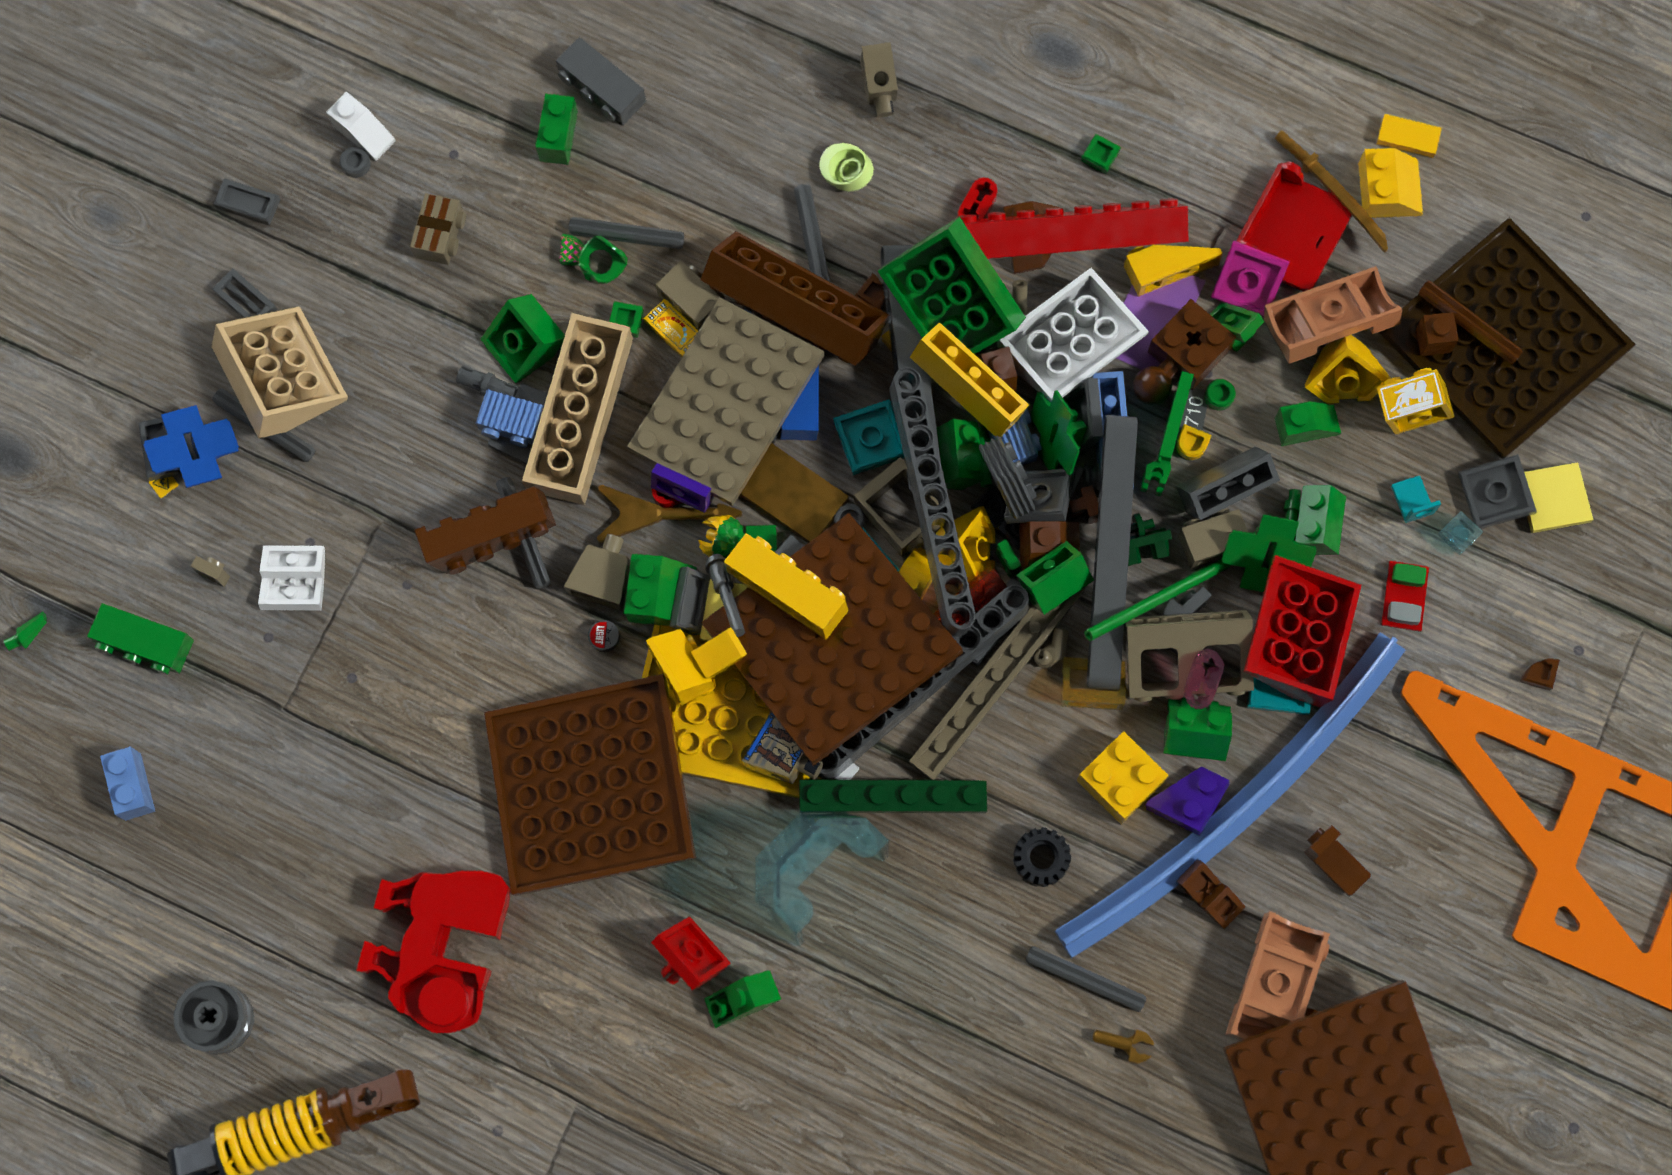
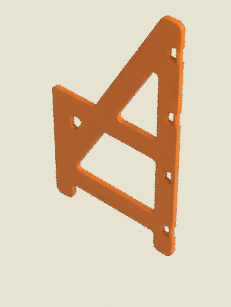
[1401,671,1672,1012]

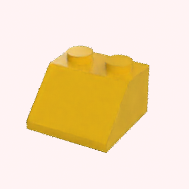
[1358,148,1423,218]
[646,629,714,706]

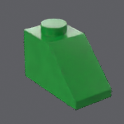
[1275,401,1341,446]

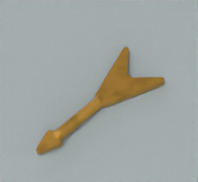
[597,485,742,543]

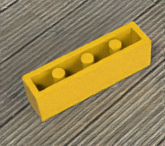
[910,322,1029,437]
[724,533,849,639]

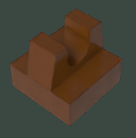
[1068,485,1098,525]

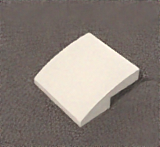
[258,546,325,610]

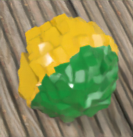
[698,515,745,558]

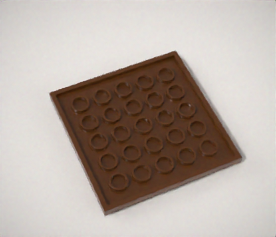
[701,513,963,766]
[484,674,696,896]
[1223,980,1472,1175]

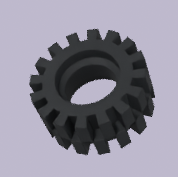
[1013,827,1071,887]

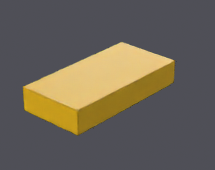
[1376,114,1442,158]

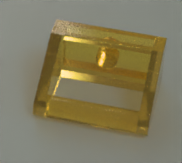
[1061,657,1126,710]

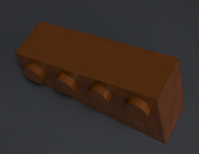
[414,486,556,575]

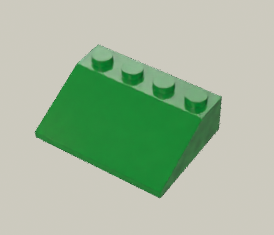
[878,216,1026,354]

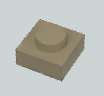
[190,556,230,587]

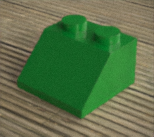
[480,294,565,383]
[624,554,697,626]

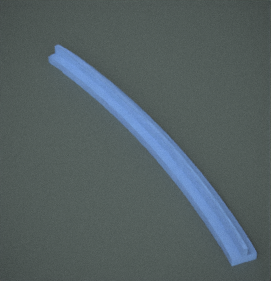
[1054,632,1406,958]

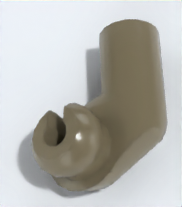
[1012,280,1037,316]
[1034,628,1069,668]

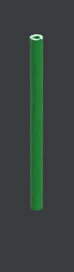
[1084,558,1230,641]

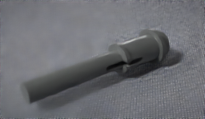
[705,554,745,637]

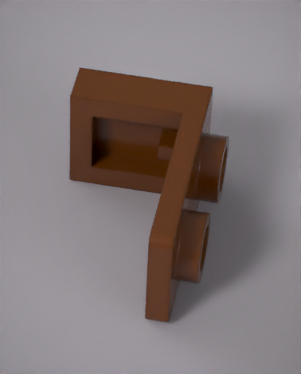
[1304,825,1371,896]

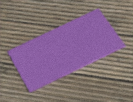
[1116,275,1206,370]

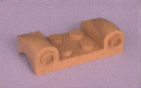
[1264,266,1402,364]
[1225,911,1330,1040]

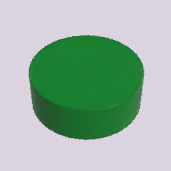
[1204,379,1236,411]

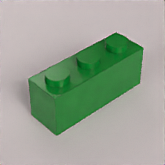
[87,603,194,675]

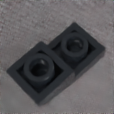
[970,485,1020,550]

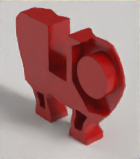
[356,871,511,1034]

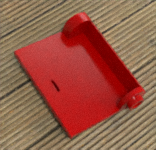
[1236,161,1353,292]

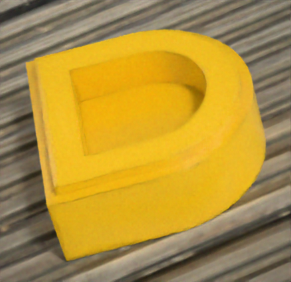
[1176,424,1212,460]

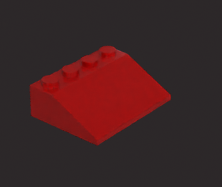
[1244,555,1362,707]

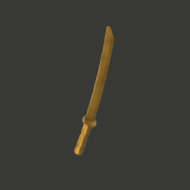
[1275,130,1388,252]

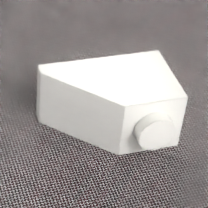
[326,92,395,161]

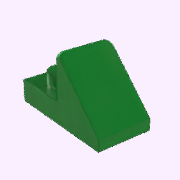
[1210,302,1265,352]

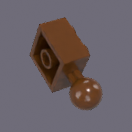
[1133,299,1236,405]

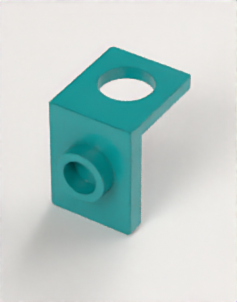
[1391,475,1441,523]

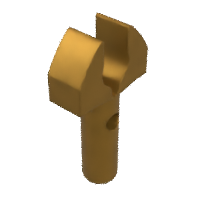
[1093,1030,1155,1064]

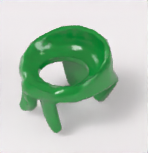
[579,235,628,283]

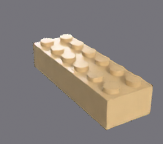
[522,313,633,505]

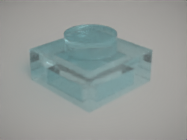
[1437,511,1483,555]

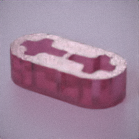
[1183,649,1224,709]

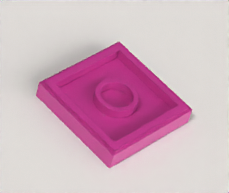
[1211,240,1289,317]

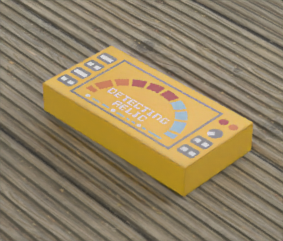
[644,299,699,357]

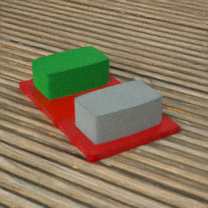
[1381,561,1429,632]

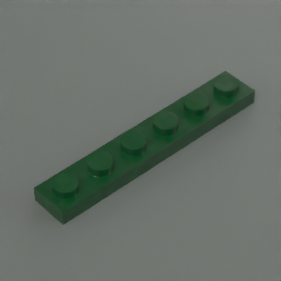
[799,780,987,813]

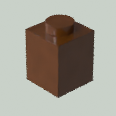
[1416,312,1459,356]

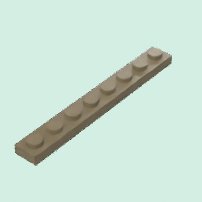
[909,589,1084,780]

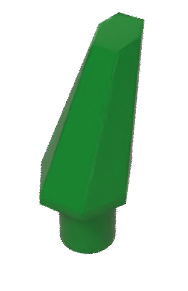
[4,612,47,651]

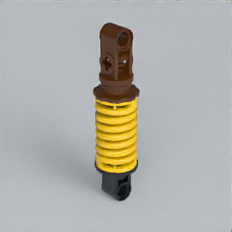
[167,1070,420,1175]

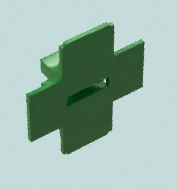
[1031,390,1087,475]
[1222,514,1317,592]

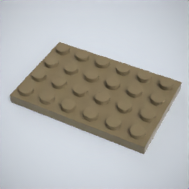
[627,298,824,506]

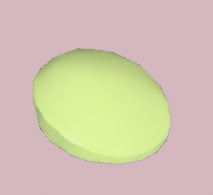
[819,143,874,192]

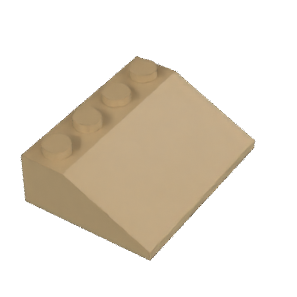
[212,306,348,439]

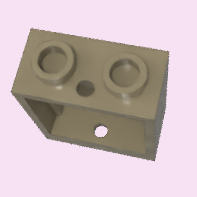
[854,457,941,557]

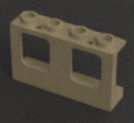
[1124,610,1254,702]

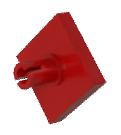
[651,916,731,991]

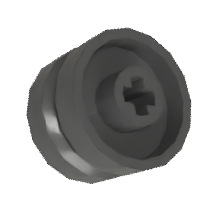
[174,980,254,1055]

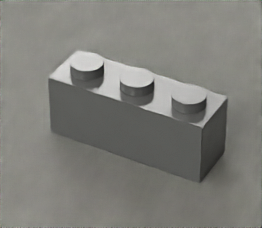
[556,37,646,125]
[1176,447,1280,520]

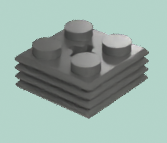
[979,436,1037,519]

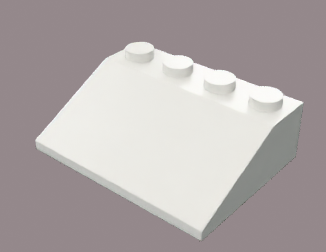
[997,268,1149,402]

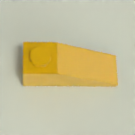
[1123,245,1223,297]

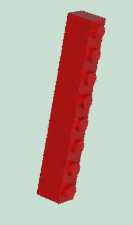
[949,198,1189,259]

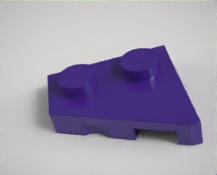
[1146,766,1229,836]

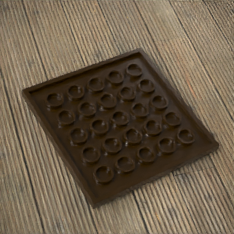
[1379,217,1636,459]

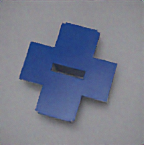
[143,405,239,488]

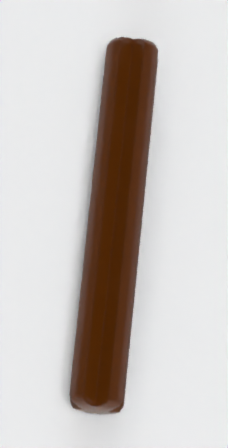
[1419,280,1523,364]

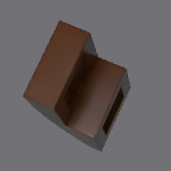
[1176,859,1246,929]

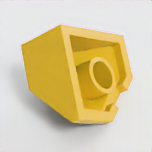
[1304,335,1391,404]
[936,506,996,591]

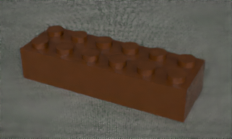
[700,231,890,366]

